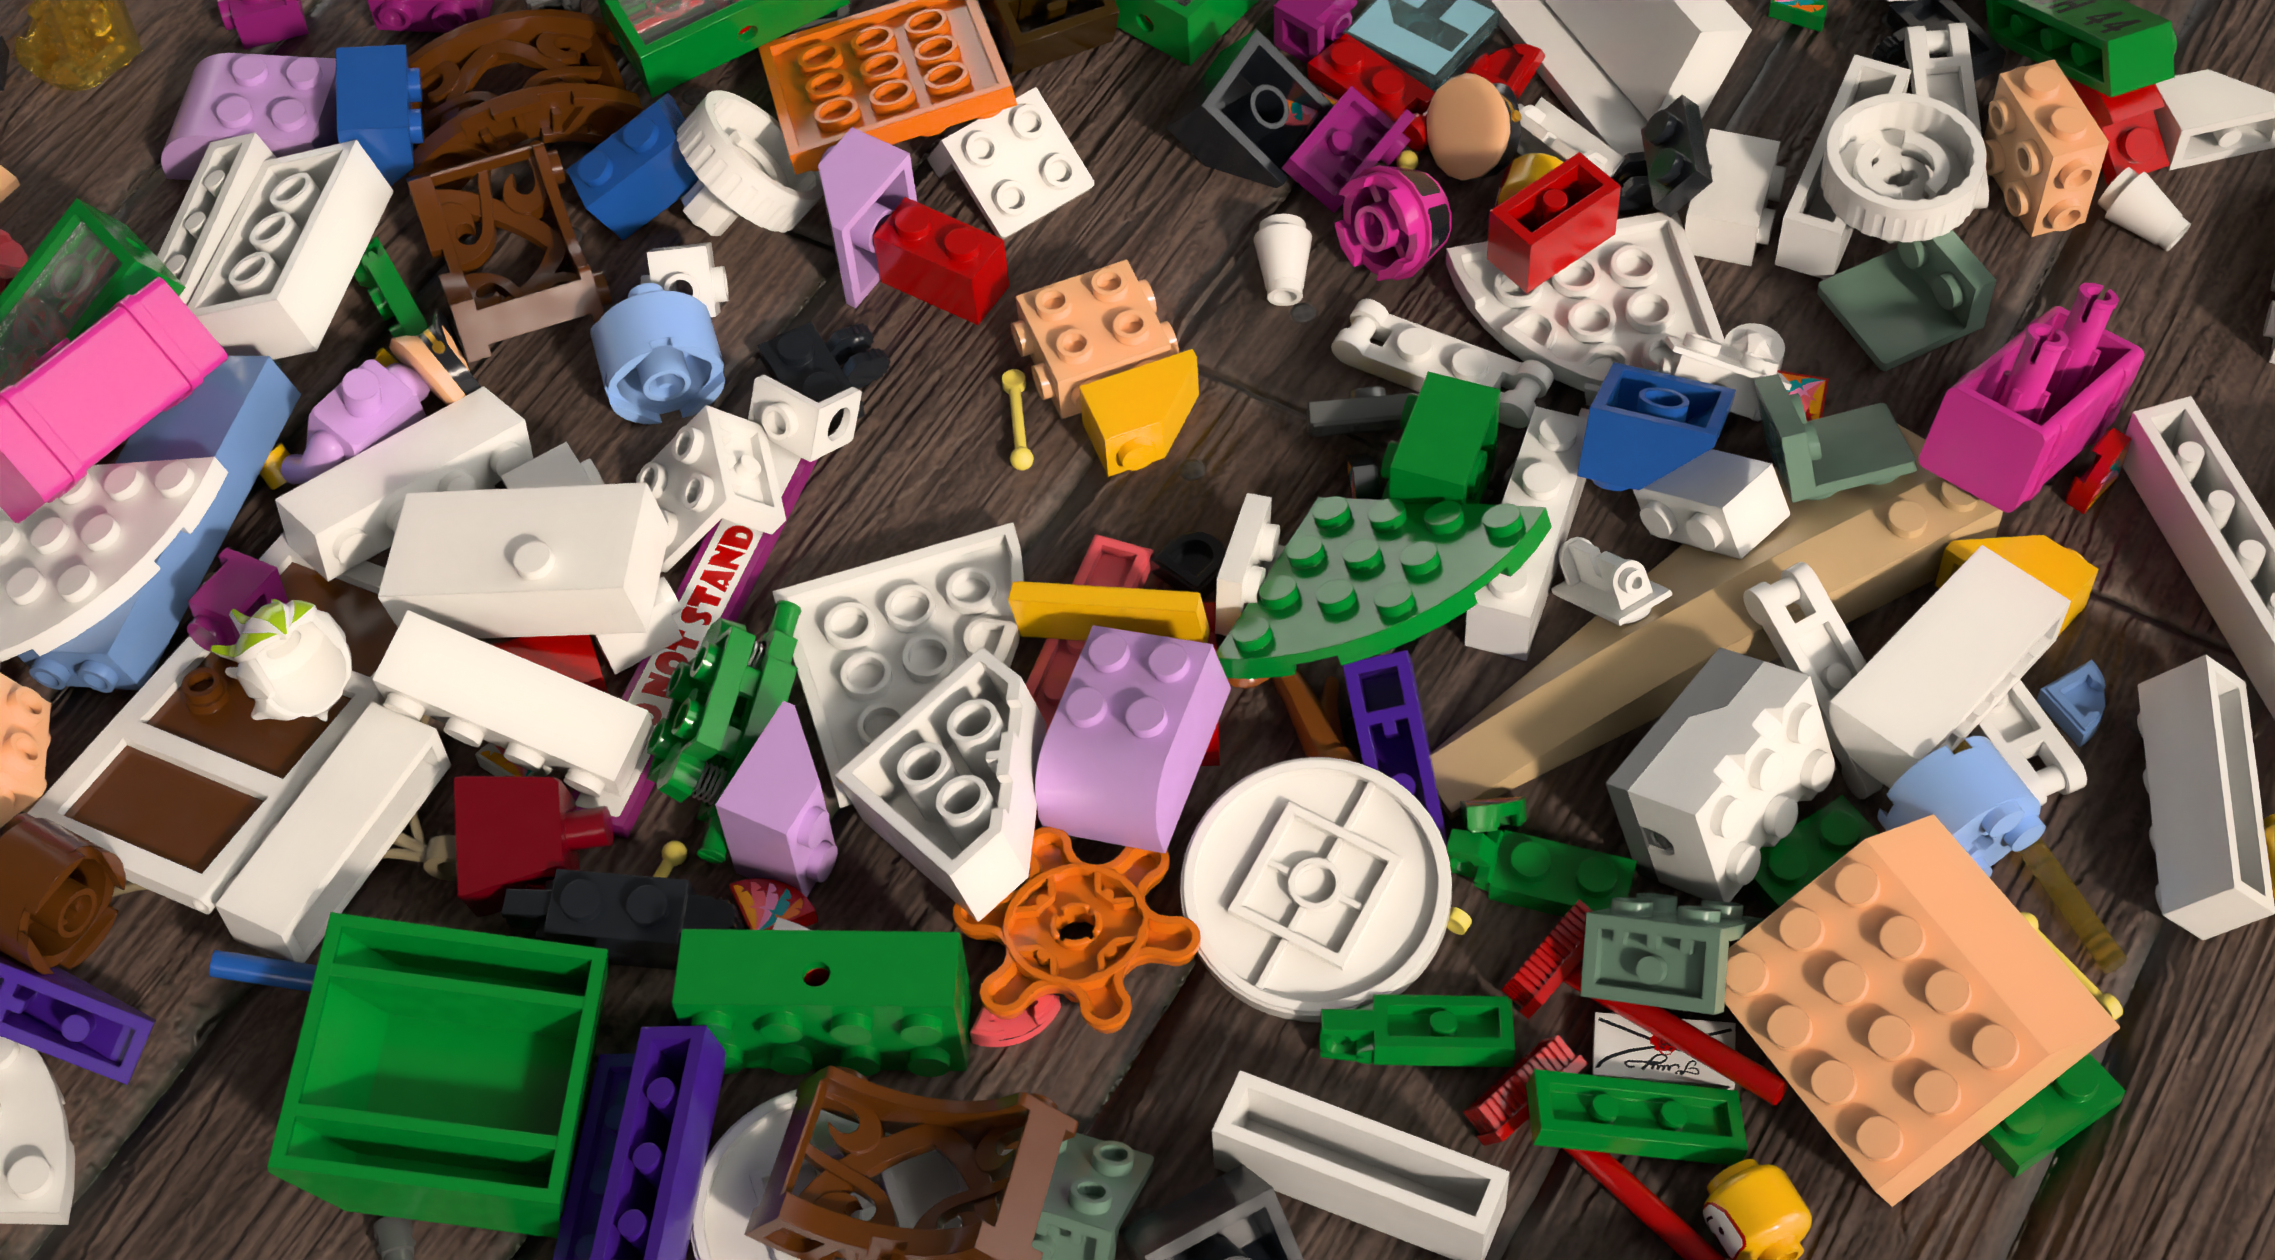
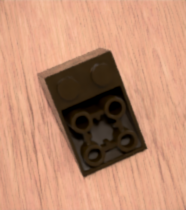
[978,0,1120,76]

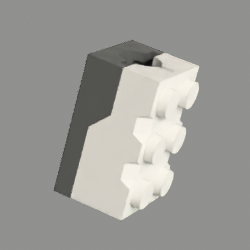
[1606,647,1837,902]

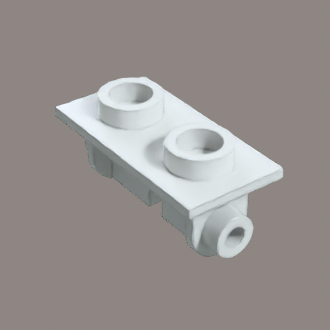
[1517,97,1625,177]
[1657,332,1791,422]
[1551,537,1672,626]

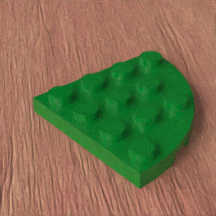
[1216,496,1552,679]

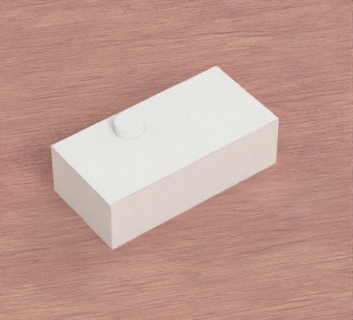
[1545,0,1752,121]
[187,140,394,360]
[378,483,670,639]

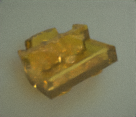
[15,0,143,91]

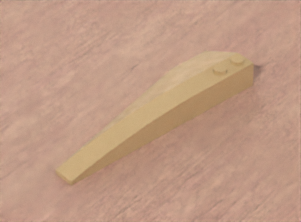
[1431,424,2003,820]

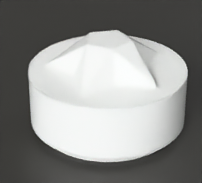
[1725,323,1785,370]

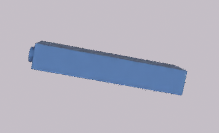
[17,356,301,693]

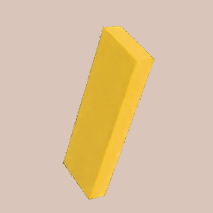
[1008,581,1210,643]

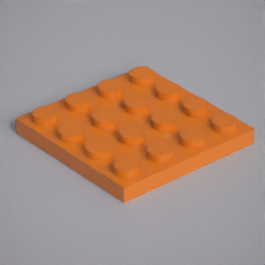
[758,0,1017,175]

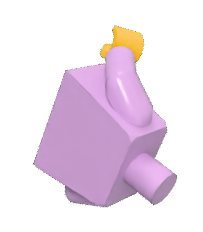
[259,347,430,490]

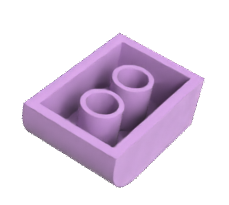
[161,53,339,180]
[1035,625,1231,854]

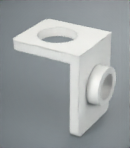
[748,375,862,462]

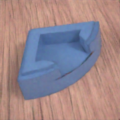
[2037,660,2106,748]

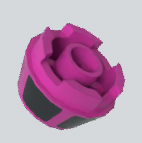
[1335,165,1452,281]

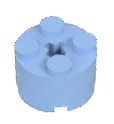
[590,283,725,424]
[1877,736,2046,878]

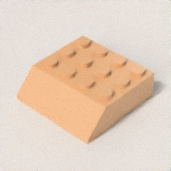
[1725,814,2120,1207]

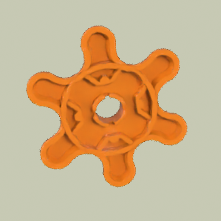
[953,827,1201,1034]

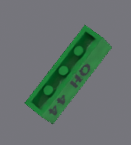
[1986,0,2177,98]

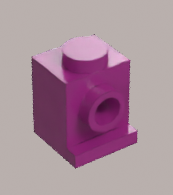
[217,0,309,50]
[1274,0,1358,65]
[187,547,288,652]

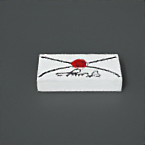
[1592,1012,1736,1090]

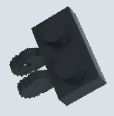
[1871,0,2006,91]
[1611,94,1713,217]
[757,321,891,433]

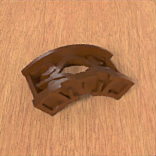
[408,9,643,190]
[405,140,612,363]
[744,1066,1079,1260]

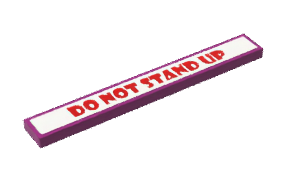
[572,440,818,839]

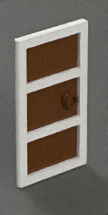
[27,532,398,914]

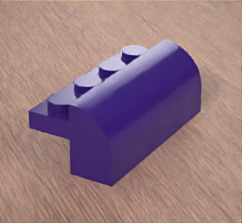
[553,1025,727,1260]

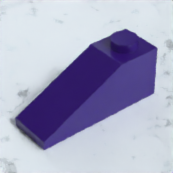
[1343,650,1448,846]
[0,951,156,1085]

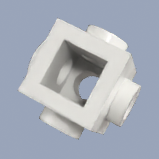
[641,242,729,317]

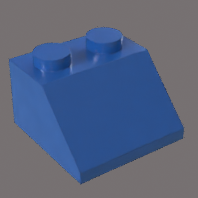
[336,45,424,186]
[566,93,699,241]
[1577,362,1736,491]

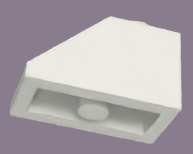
[2153,69,2275,171]

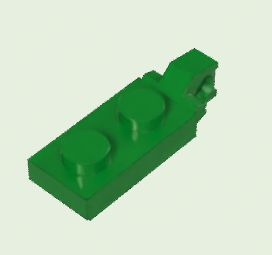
[354,236,429,338]
[1446,829,1637,917]
[1319,994,1515,1067]

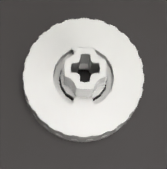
[676,90,823,236]
[1820,93,1987,244]

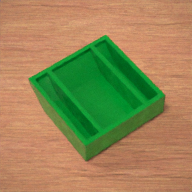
[267,912,608,1238]

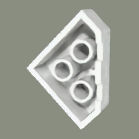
[834,647,1047,922]

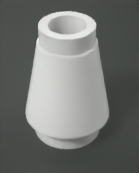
[2098,167,2191,251]
[1254,214,1312,306]

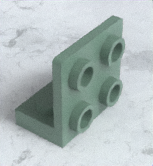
[1817,230,1996,371]
[1754,374,1917,503]
[1580,893,1764,1015]
[999,1133,1154,1260]

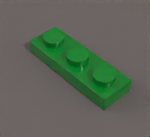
[1526,1069,1748,1165]

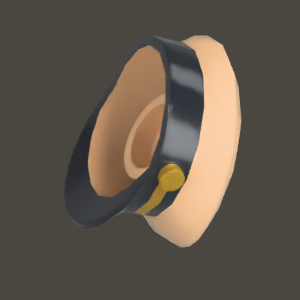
[1426,73,1521,180]
[389,308,481,406]

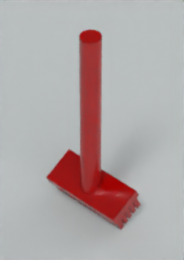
[1501,899,1789,1105]
[1463,1035,1726,1260]

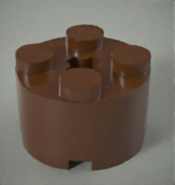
[0,813,126,975]

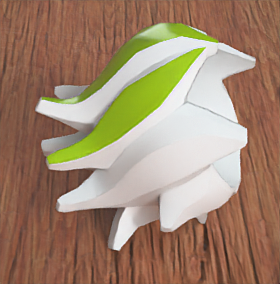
[211,599,352,722]

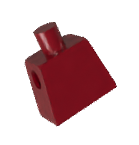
[454,776,614,917]

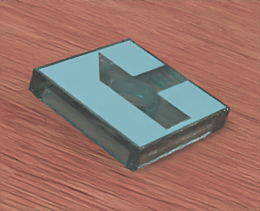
[1343,0,1499,92]

